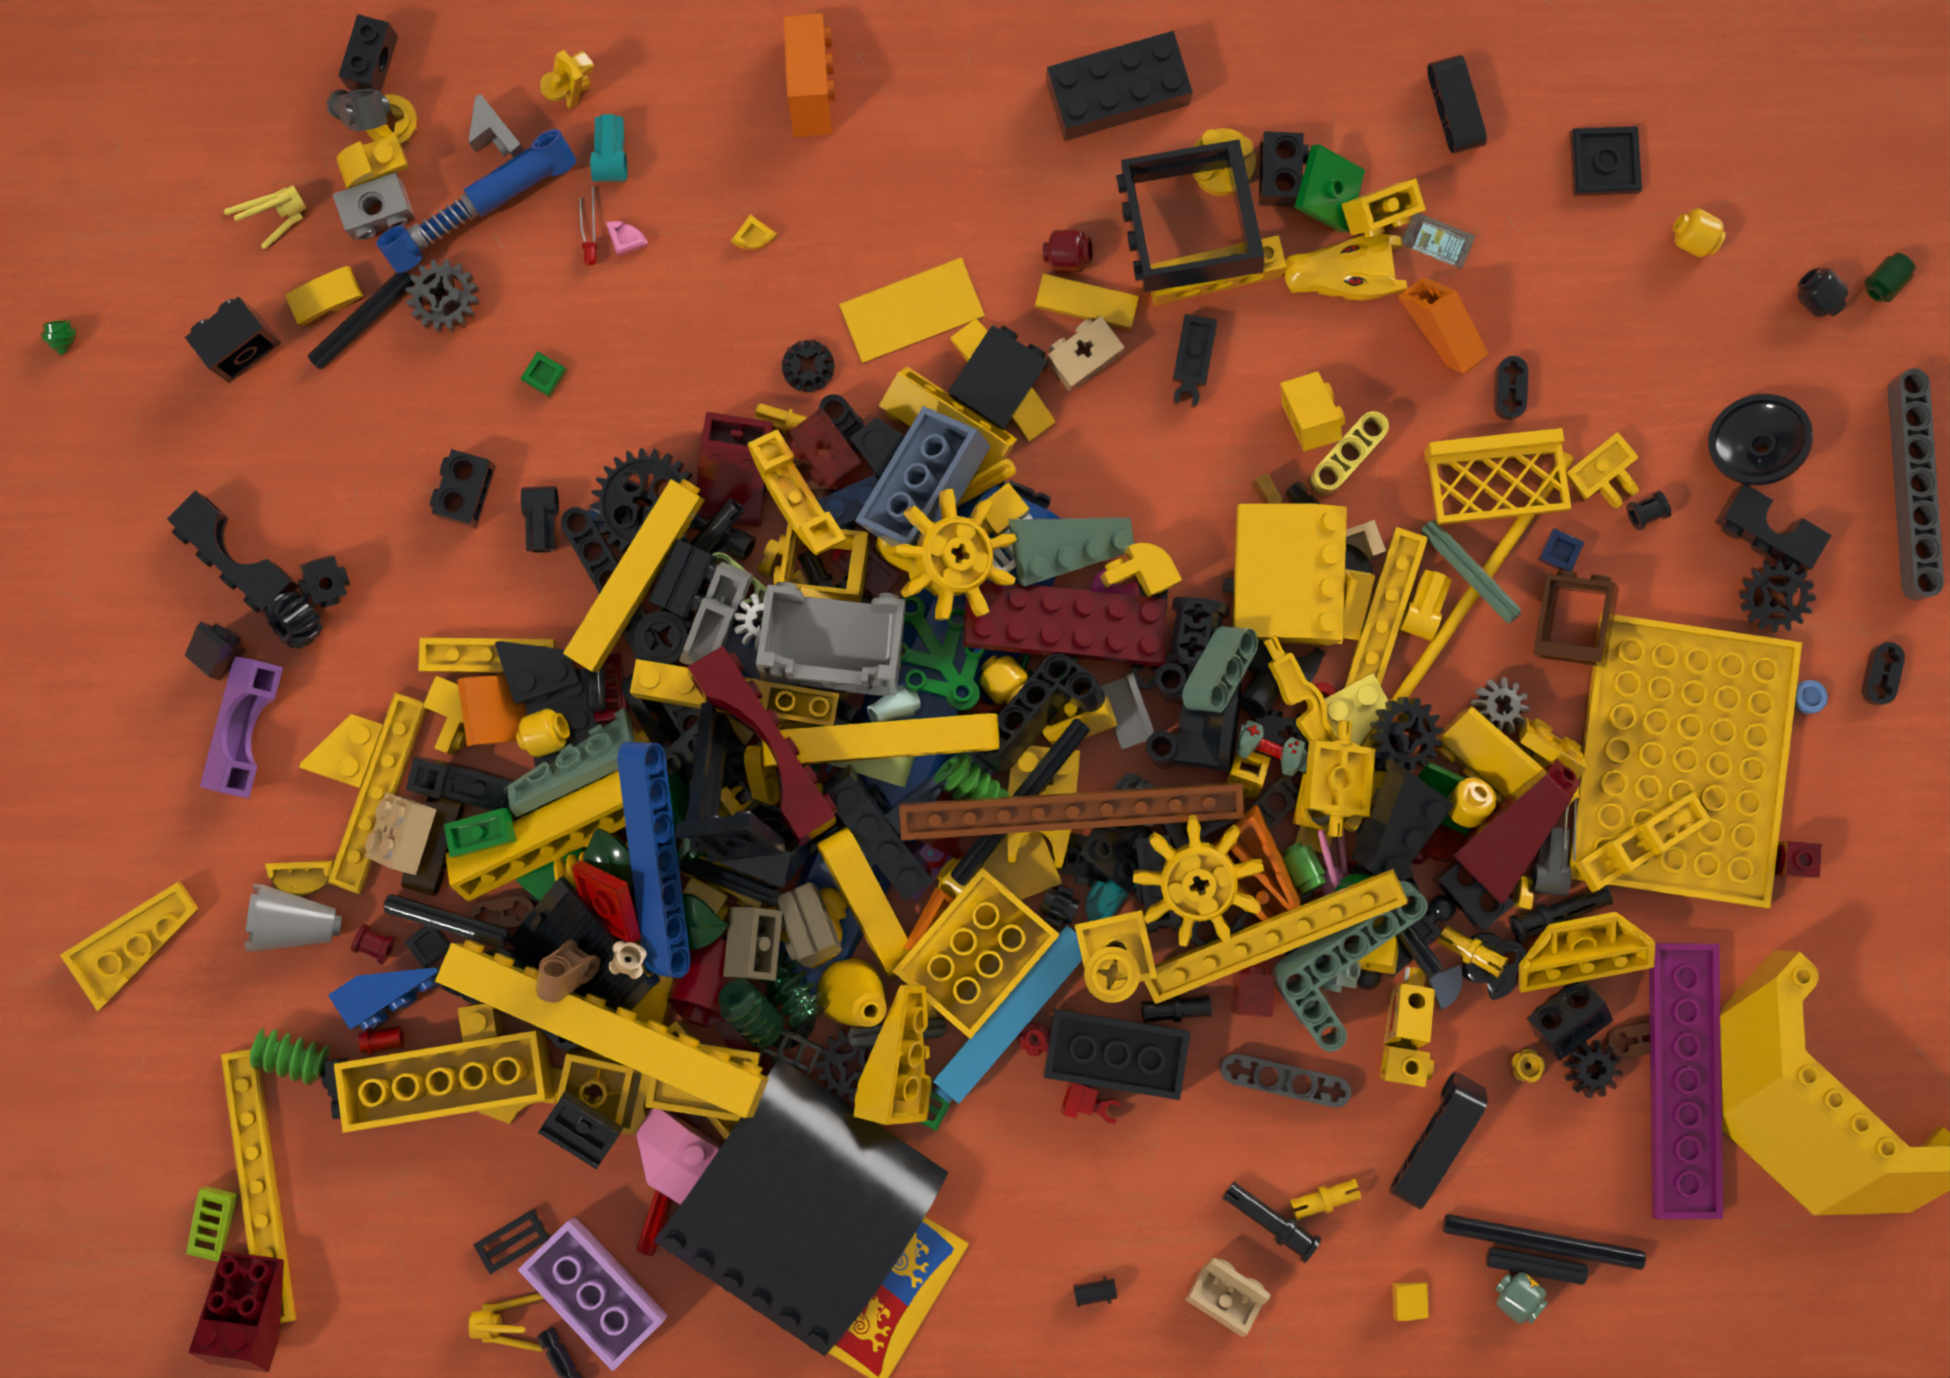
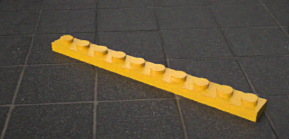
[1293,527,1428,854]

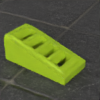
[186,1186,239,1262]

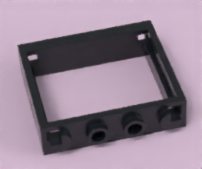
[1116,139,1265,293]

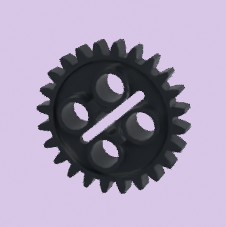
[590,448,700,553]

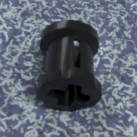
[1626,490,1671,531]

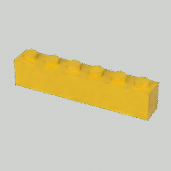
[445,771,626,901]

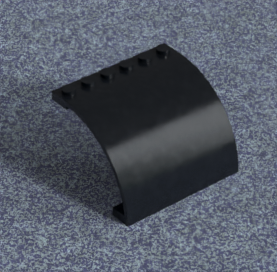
[654,1057,949,1357]

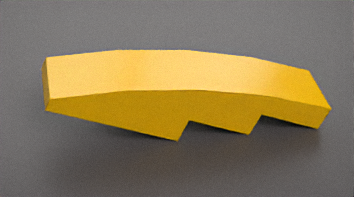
[1574,791,1712,892]

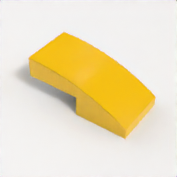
[285,266,363,326]

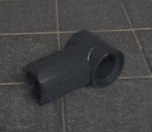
[521,486,559,553]

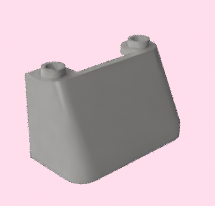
[756,582,906,696]

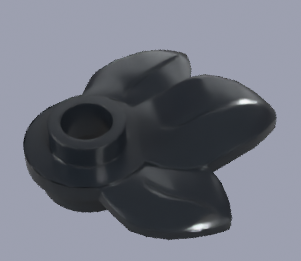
[1462,932,1527,1000]

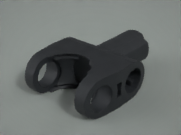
[1239,640,1325,718]

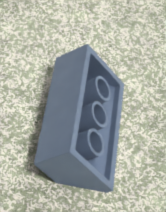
[855,406,991,547]

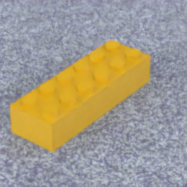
[334,1030,555,1133]

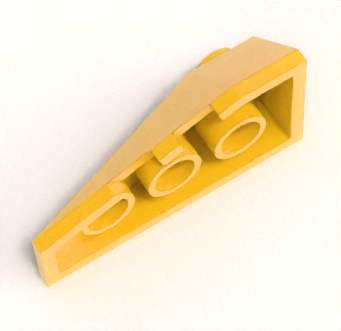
[854,985,932,1125]

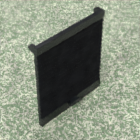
[508,875,660,1011]

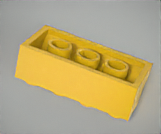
[1436,707,1577,809]

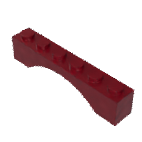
[687,646,838,846]

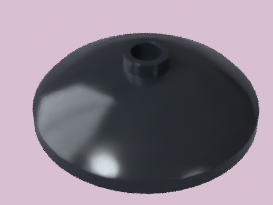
[1708,394,1813,485]

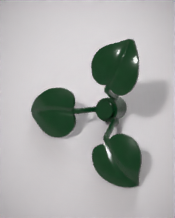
[583,828,728,950]

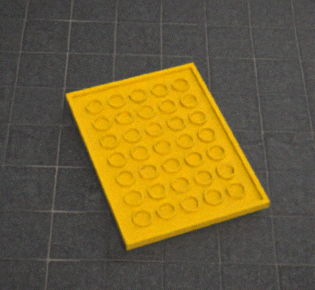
[1567,613,1802,909]

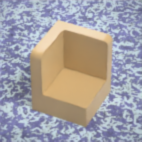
[1346,520,1386,560]

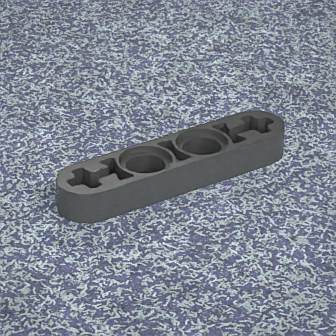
[1220,1053,1351,1108]

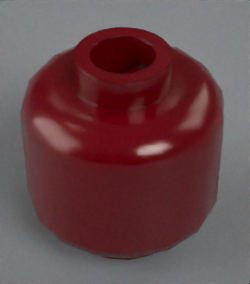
[1043,229,1093,273]

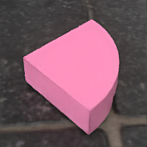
[606,221,649,256]

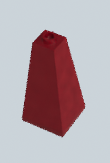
[1453,758,1581,904]

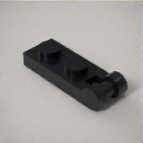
[1135,834,1181,934]

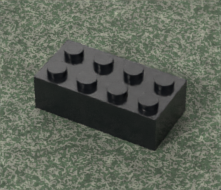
[1046,30,1193,141]
[1043,1008,1191,1100]

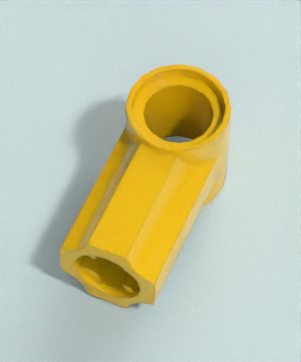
[1399,570,1452,641]

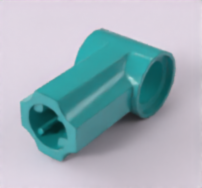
[590,114,628,182]

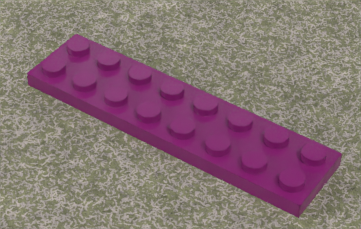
[1649,943,1723,1219]

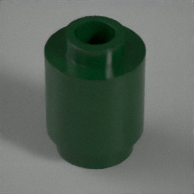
[1865,253,1916,302]

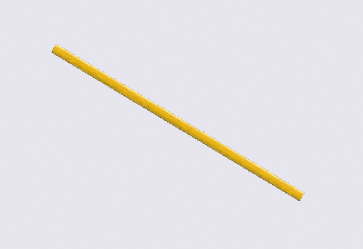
[1360,452,1574,748]

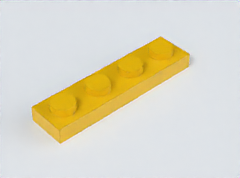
[418,637,556,673]

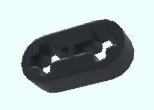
[1494,356,1529,421]
[1862,642,1905,706]

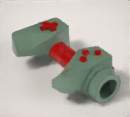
[1234,720,1308,776]

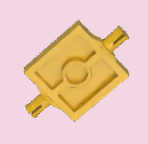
[1303,720,1376,837]

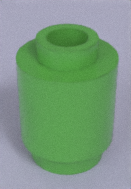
[1283,842,1327,895]

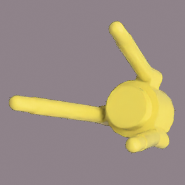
[224,185,307,249]

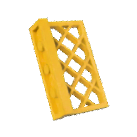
[1424,428,1571,525]

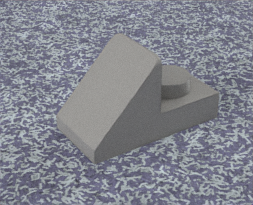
[469,94,524,158]

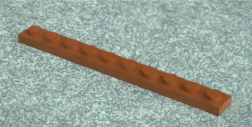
[899,782,1244,840]

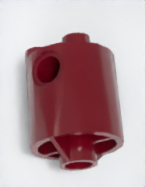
[667,935,746,1028]

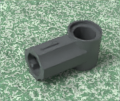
[1530,828,1571,896]

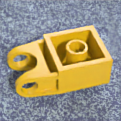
[1007,746,1080,868]
[554,1049,650,1135]

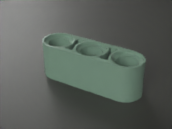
[1182,626,1258,713]

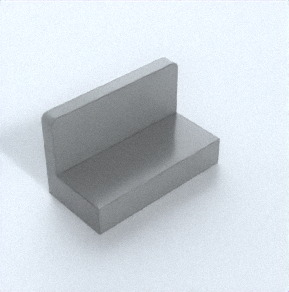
[1101,673,1154,750]

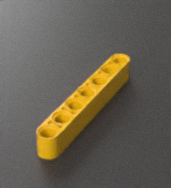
[762,714,1000,767]

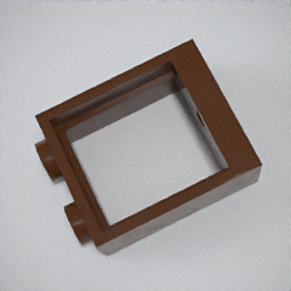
[1533,570,1619,667]

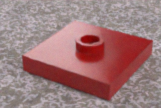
[572,860,641,943]

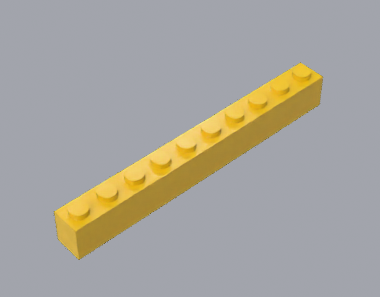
[435,939,769,1118]

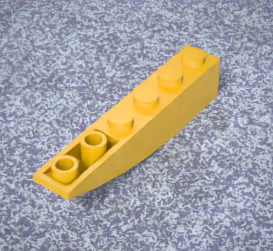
[630,659,839,726]

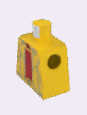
[1383,967,1435,1050]

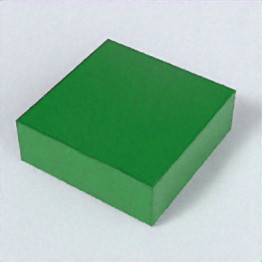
[520,351,567,398]

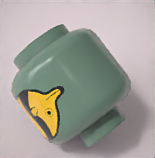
[1495,1272,1548,1324]

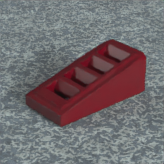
[593,653,630,724]

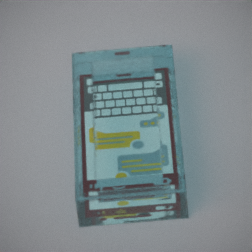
[1402,213,1475,269]

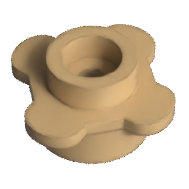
[608,941,647,979]

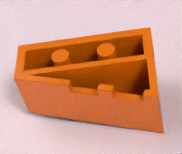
[784,13,836,137]
[1210,804,1301,921]

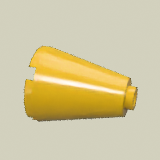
[817,958,886,1027]

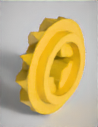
[366,94,418,144]
[1084,947,1140,1003]

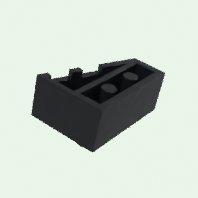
[844,415,905,481]
[1351,758,1454,880]

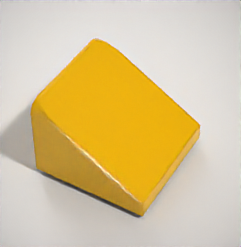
[1392,1282,1428,1321]

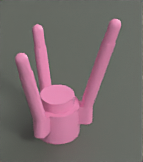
[1314,827,1349,897]

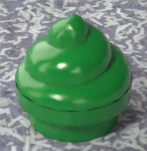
[41,320,76,355]

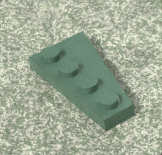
[1009,517,1134,586]
[507,707,635,817]

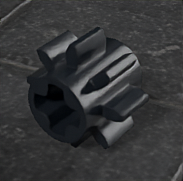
[1039,885,1080,928]

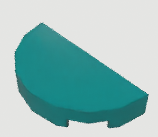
[1085,878,1137,921]

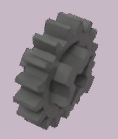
[406,259,480,333]

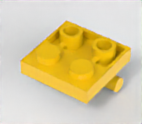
[1511,717,1586,779]

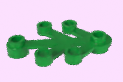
[900,595,985,711]

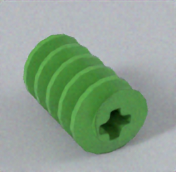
[934,752,1009,800]
[250,1027,330,1085]

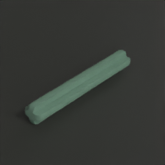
[1421,520,1521,623]

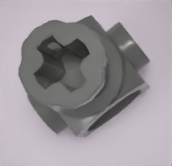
[327,88,390,132]

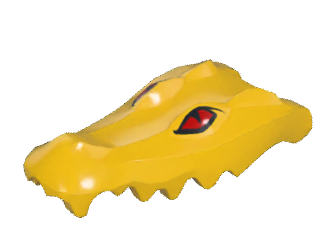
[1284,234,1408,301]

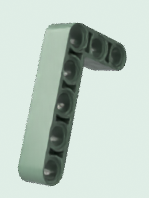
[1273,881,1428,1052]

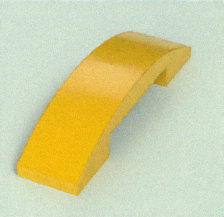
[950,319,1056,443]
[748,429,846,555]

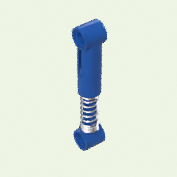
[376,129,577,273]

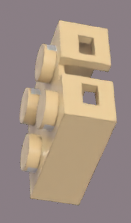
[365,792,437,875]

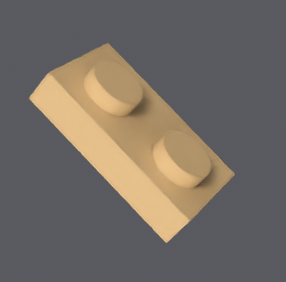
[1185,1258,1271,1337]

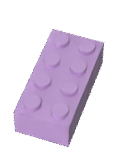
[518,1216,668,1371]

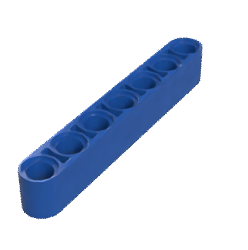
[617,742,690,978]

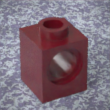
[1774,841,1822,878]

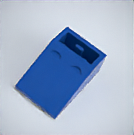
[328,967,442,1031]

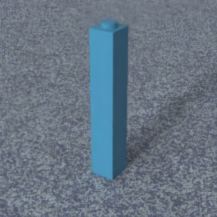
[933,925,1082,1104]

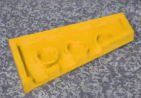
[60,881,198,1012]

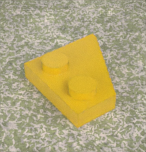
[299,714,383,788]

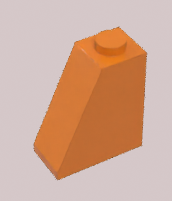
[1398,277,1489,374]

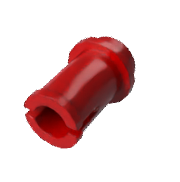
[358,1026,404,1055]

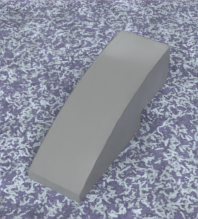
[679,562,754,665]

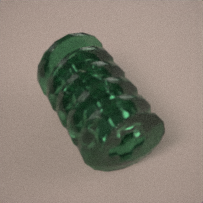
[759,949,829,1027]
[718,978,784,1049]

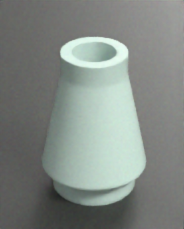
[867,685,921,722]

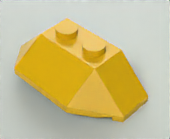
[1519,912,1655,993]

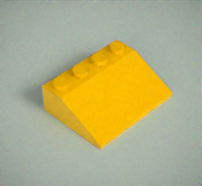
[1233,504,1347,646]
[893,867,1060,1039]

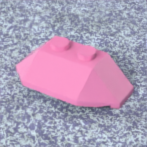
[636,1108,722,1204]

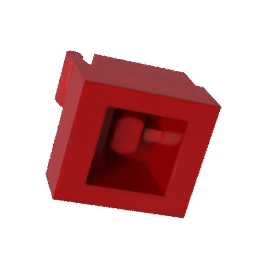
[1060,1082,1122,1124]

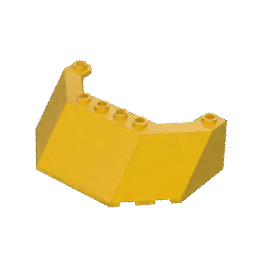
[1720,950,1950,1216]

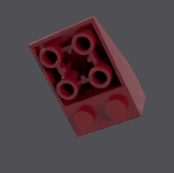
[697,412,776,527]
[188,1251,284,1373]

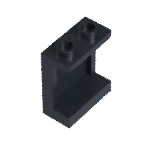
[948,325,1049,431]

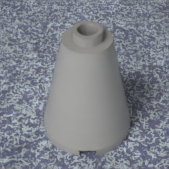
[245,884,342,952]

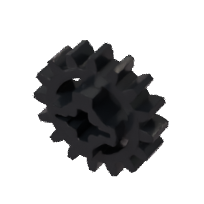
[1739,558,1816,633]
[1369,697,1444,770]
[816,1029,874,1102]

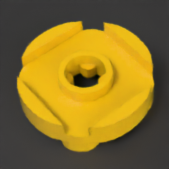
[1192,128,1256,196]

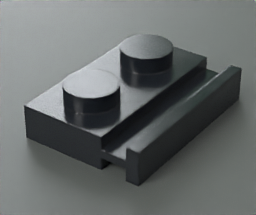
[538,1091,624,1169]

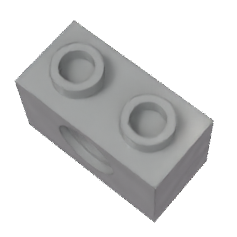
[333,172,415,240]

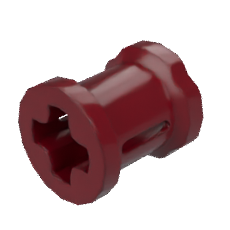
[351,924,396,965]

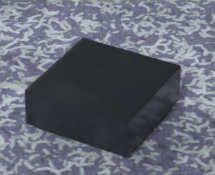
[404,925,451,968]

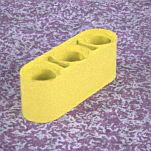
[1310,411,1389,495]

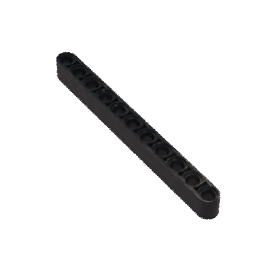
[561,507,753,804]

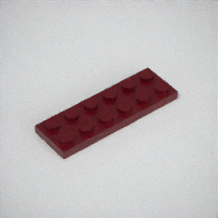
[963,580,1166,667]

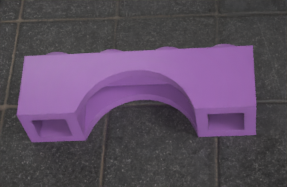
[200,656,283,798]

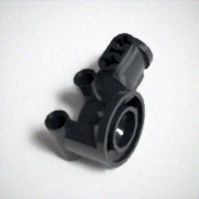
[1146,597,1242,773]

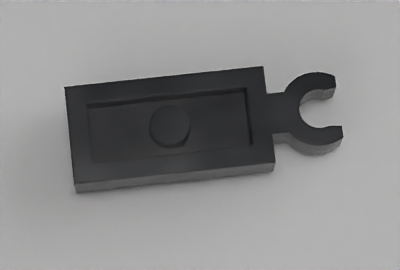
[1172,314,1217,408]

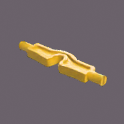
[1263,635,1337,743]

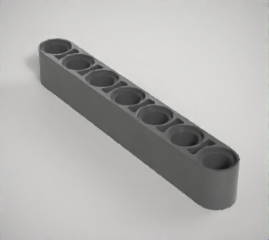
[1888,368,1944,601]

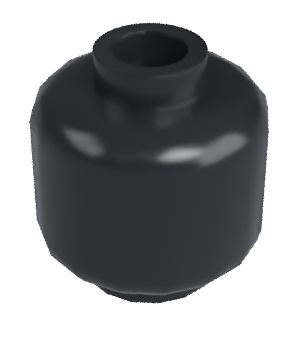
[1797,268,1849,317]

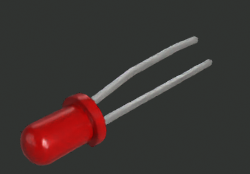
[579,186,598,266]

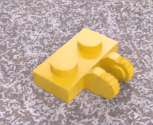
[1566,432,1639,509]

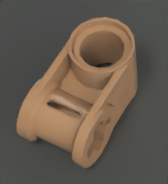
[536,939,600,1003]

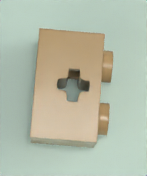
[1047,316,1125,393]

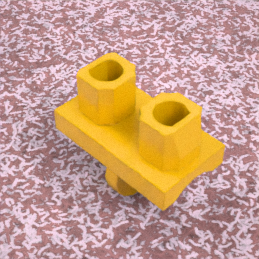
[540,50,594,109]

